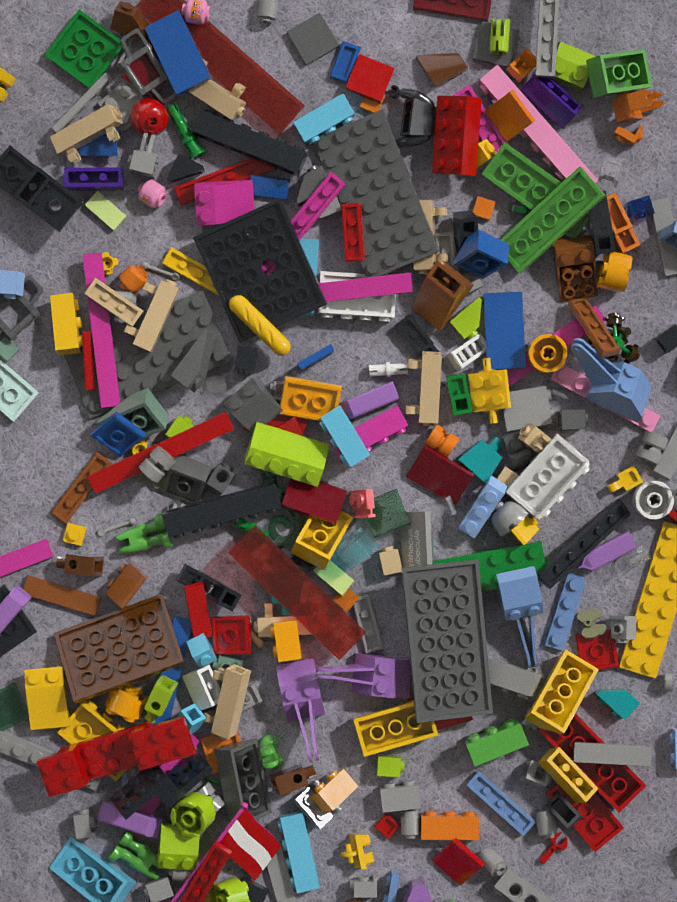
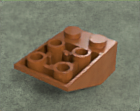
[552,235,598,302]
[412,261,474,331]

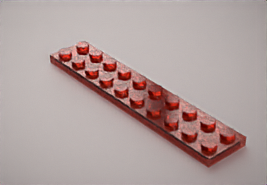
[136,0,305,135]

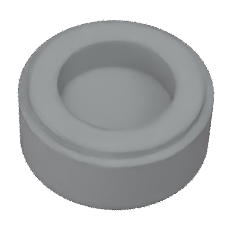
[664,672,672,692]

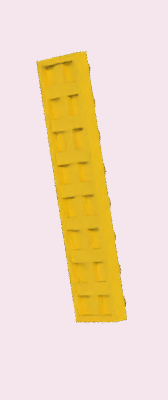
[619,521,677,679]

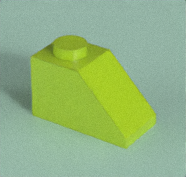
[449,297,482,340]

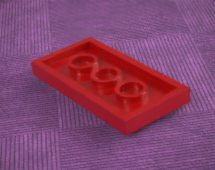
[545,783,624,852]

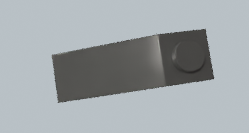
[171,329,215,393]

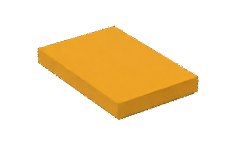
[279,376,342,421]

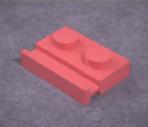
[349,489,376,518]

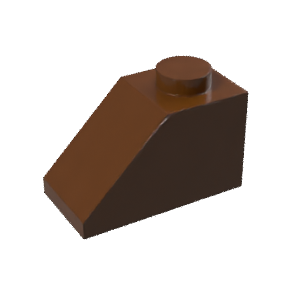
[110,1,149,41]

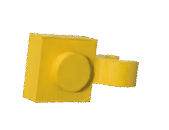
[607,465,643,493]

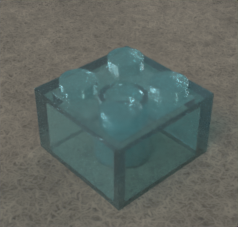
[336,527,381,571]

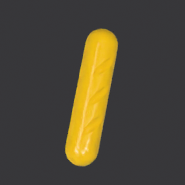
[229,295,291,356]

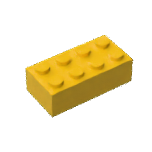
[353,700,438,757]

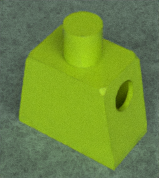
[144,674,179,723]

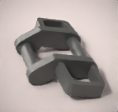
[117,29,177,104]
[0,275,44,341]

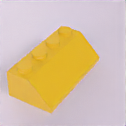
[525,649,599,734]

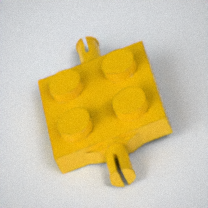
[468,358,511,424]

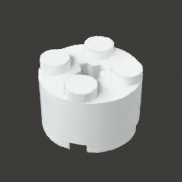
[632,481,674,519]

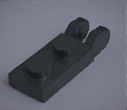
[395,315,443,357]

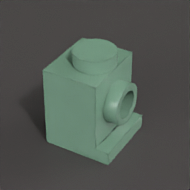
[212,655,242,671]

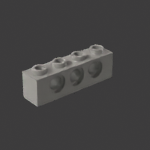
[493,865,554,902]

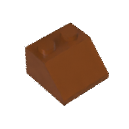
[106,562,149,609]

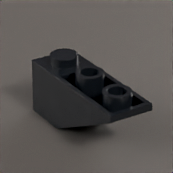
[588,191,615,255]

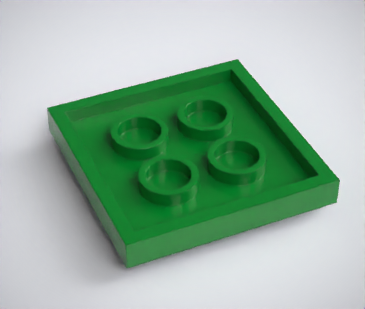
[45,9,123,89]

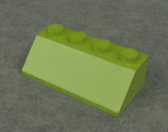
[244,422,330,487]

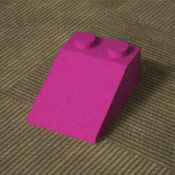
[194,180,254,226]

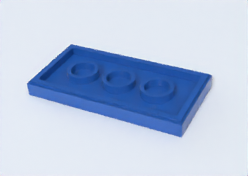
[145,10,212,96]
[484,292,526,370]

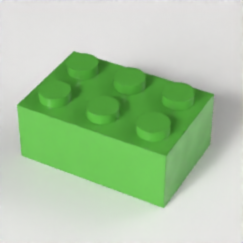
[586,49,652,98]
[464,718,529,767]

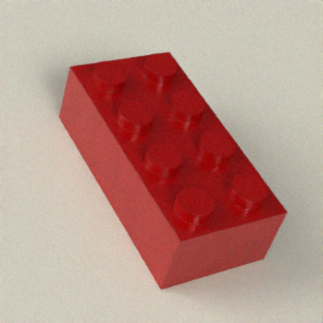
[432,95,482,176]

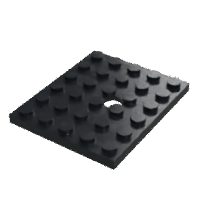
[193,198,328,343]

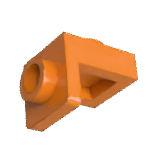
[506,49,536,83]
[612,125,644,146]

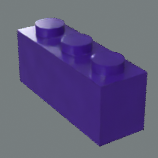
[520,74,583,129]
[64,167,124,191]

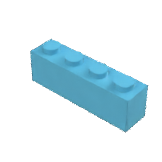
[277,811,320,893]

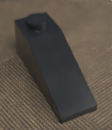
[453,210,478,274]

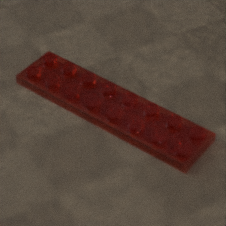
[228,525,366,660]

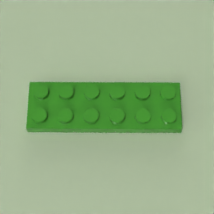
[481,142,589,238]
[501,166,606,273]

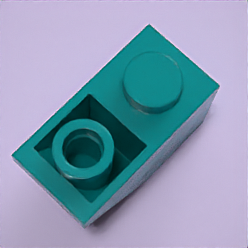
[595,688,641,720]

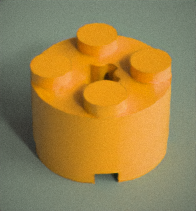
[597,252,632,293]
[526,334,567,373]
[105,684,149,723]

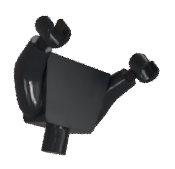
[389,85,436,148]

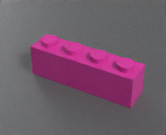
[329,405,408,462]

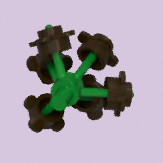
[588,312,640,364]

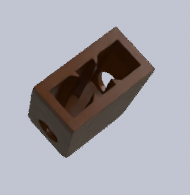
[56,554,104,577]
[269,764,316,796]

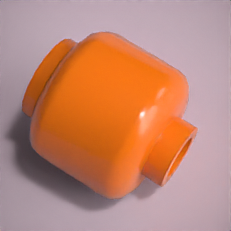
[119,264,148,293]

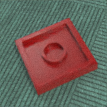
[345,54,395,104]
[211,615,252,655]
[575,629,619,670]
[432,838,485,886]

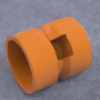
[423,424,460,458]

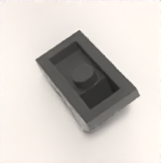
[501,430,532,472]

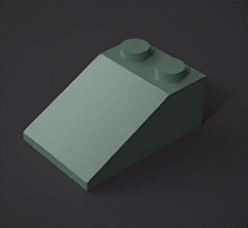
[96,388,168,438]

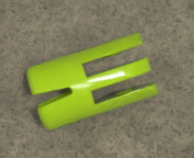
[489,19,510,55]

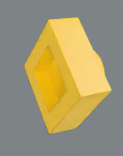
[63,523,87,546]

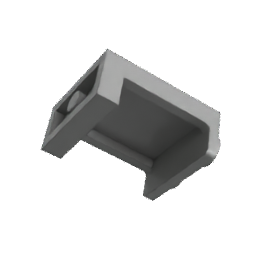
[502,386,555,432]

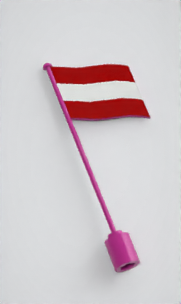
[170,802,280,902]

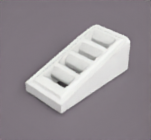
[447,333,486,371]

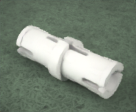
[369,362,408,377]

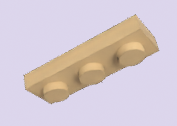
[84,278,144,327]

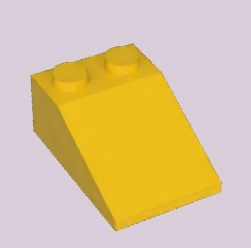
[291,511,353,571]
[24,666,70,731]

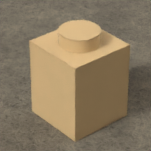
[379,546,402,576]

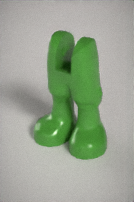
[115,513,173,554]
[258,734,284,770]
[108,830,164,880]

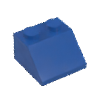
[453,230,509,279]

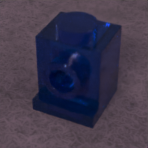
[624,195,655,220]

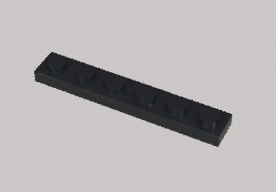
[536,499,631,589]

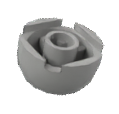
[492,500,529,537]

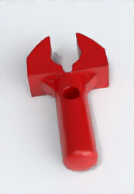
[539,832,568,864]

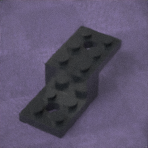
[0,145,84,233]
[110,749,214,820]

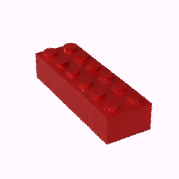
[537,713,646,813]

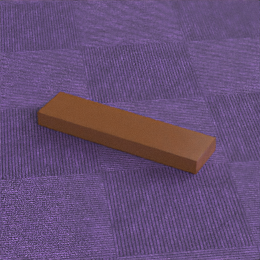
[568,297,620,358]
[51,452,113,524]
[23,575,102,616]

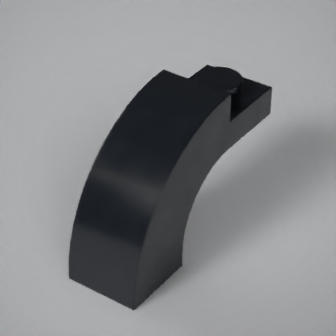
[176,563,242,612]

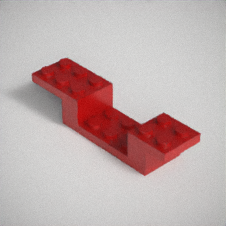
[36,716,196,797]

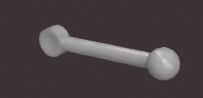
[141,262,180,281]
[98,518,136,536]

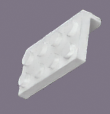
[318,271,396,322]
[506,434,590,521]

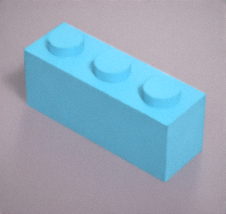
[293,94,355,145]
[319,406,370,467]

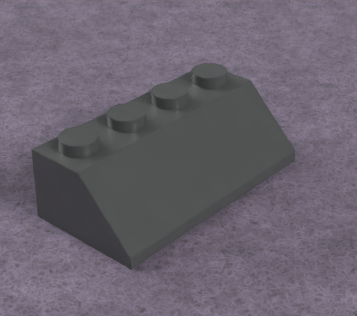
[215,739,272,823]

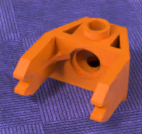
[612,89,665,123]

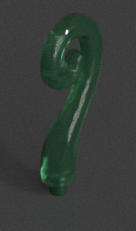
[261,470,304,546]

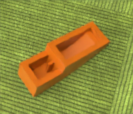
[607,192,640,254]

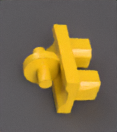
[341,833,374,870]

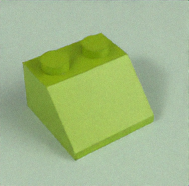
[552,42,596,92]
[157,823,200,870]

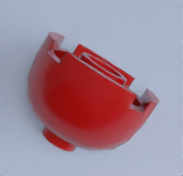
[129,98,169,137]

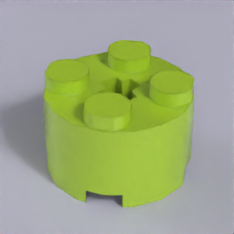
[170,792,216,837]
[209,877,250,902]

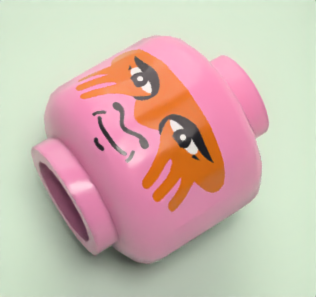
[181,0,210,25]
[137,179,167,208]

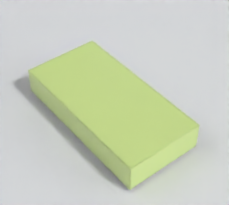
[85,191,127,231]
[313,561,355,596]

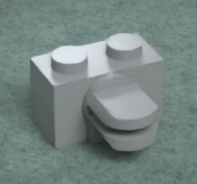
[127,133,159,179]

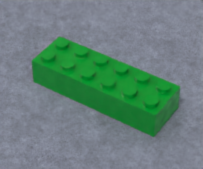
[432,541,546,591]

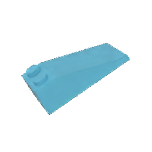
[50,836,136,902]

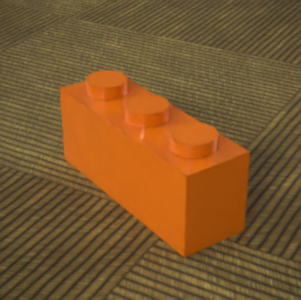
[420,810,479,840]

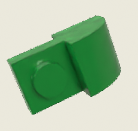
[446,373,473,416]

